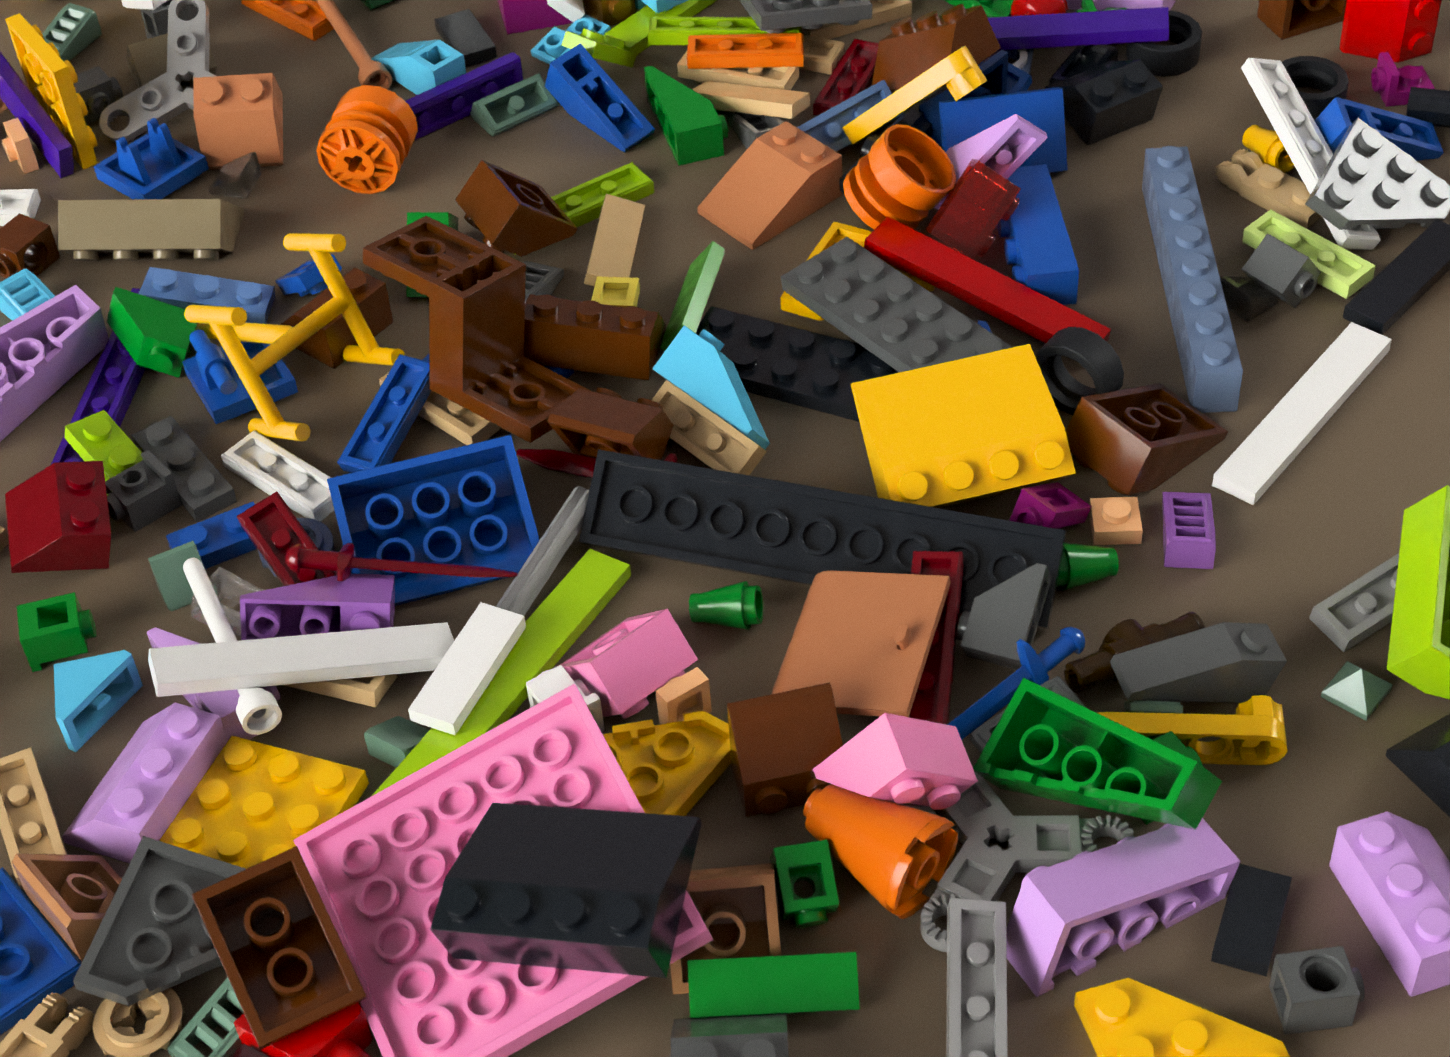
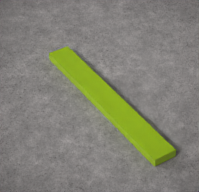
[372,549,631,796]

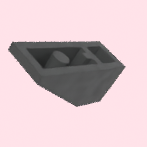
[1110,622,1287,702]

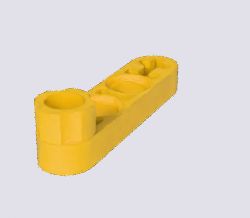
[842,45,987,145]
[1098,695,1288,765]

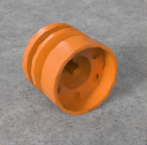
[316,85,418,194]
[843,124,956,230]

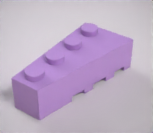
[0,285,109,442]
[1006,818,1241,997]

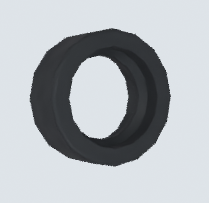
[1126,10,1202,77]
[1282,56,1349,120]
[1035,327,1124,415]

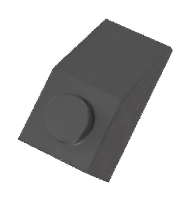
[957,563,1052,670]

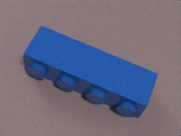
[990,164,1079,305]

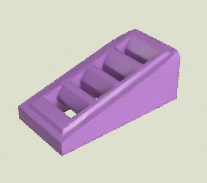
[1162,492,1216,569]

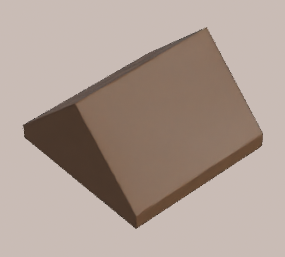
[12,853,122,962]

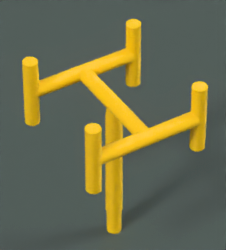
[184,233,405,441]

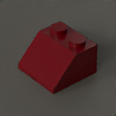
[5,461,111,573]

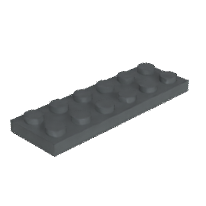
[781,237,1012,373]

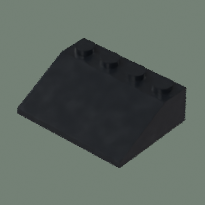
[430,803,702,978]

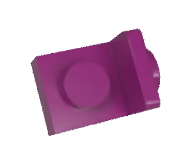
[1371,52,1435,107]
[1009,482,1092,529]

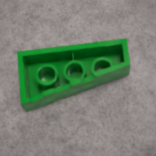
[973,677,1222,830]

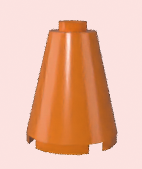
[803,784,958,919]

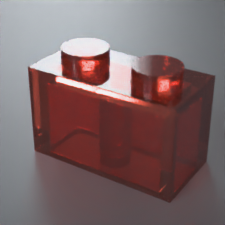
[925,158,1020,259]

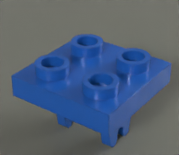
[94,118,209,199]

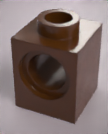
[0,213,60,278]

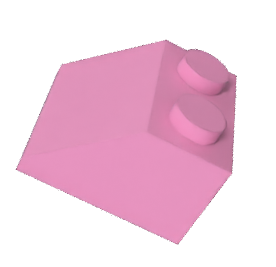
[558,609,698,719]
[813,713,978,810]

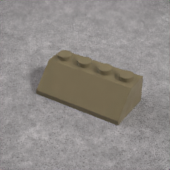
[58,199,244,261]

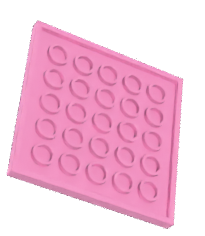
[293,684,713,1057]

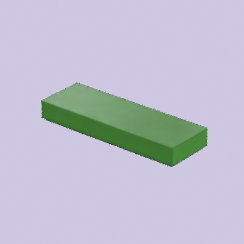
[659,241,725,351]

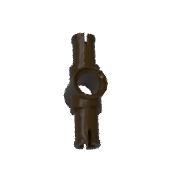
[1064,611,1205,694]

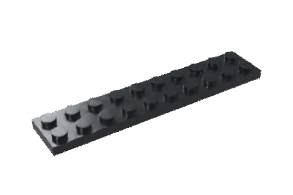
[579,449,1067,629]

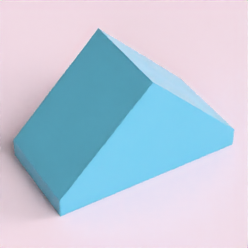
[54,650,143,752]

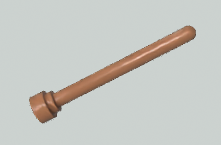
[316,0,392,90]

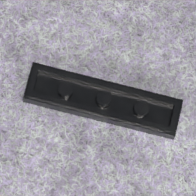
[1343,219,1450,335]

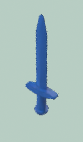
[947,627,1086,740]

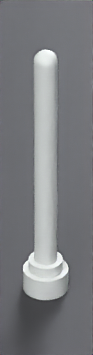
[183,558,282,735]

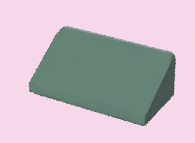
[470,73,559,137]

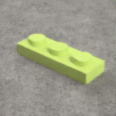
[1242,209,1376,299]

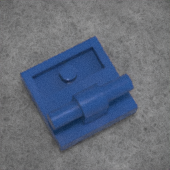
[182,330,298,424]

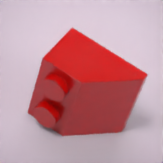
[1339,0,1442,63]

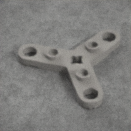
[99,0,216,143]
[920,773,1134,952]

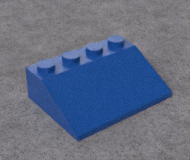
[327,435,540,606]

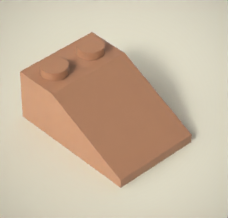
[697,121,843,250]

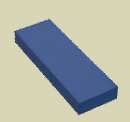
[337,354,432,473]

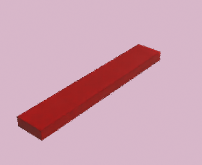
[864,216,1111,343]

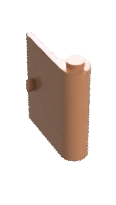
[771,571,951,717]

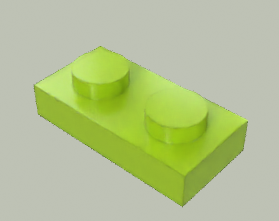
[561,28,637,68]
[64,410,143,481]

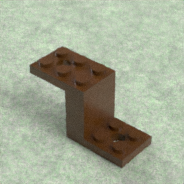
[363,216,591,443]

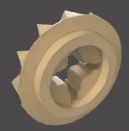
[93,988,185,1057]

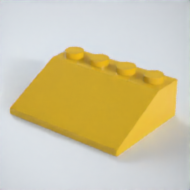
[851,344,1076,508]

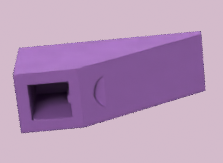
[240,574,395,640]

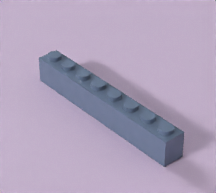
[1142,146,1243,413]

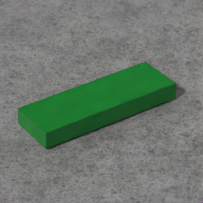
[687,952,860,1018]

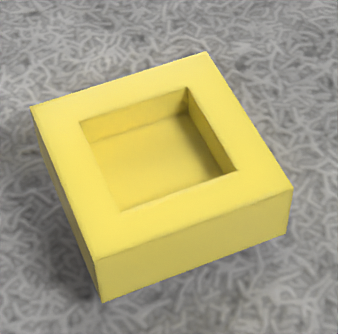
[591,276,640,308]

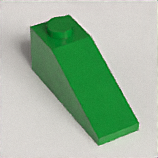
[644,66,729,166]

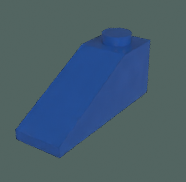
[545,43,655,153]
[1314,97,1444,161]

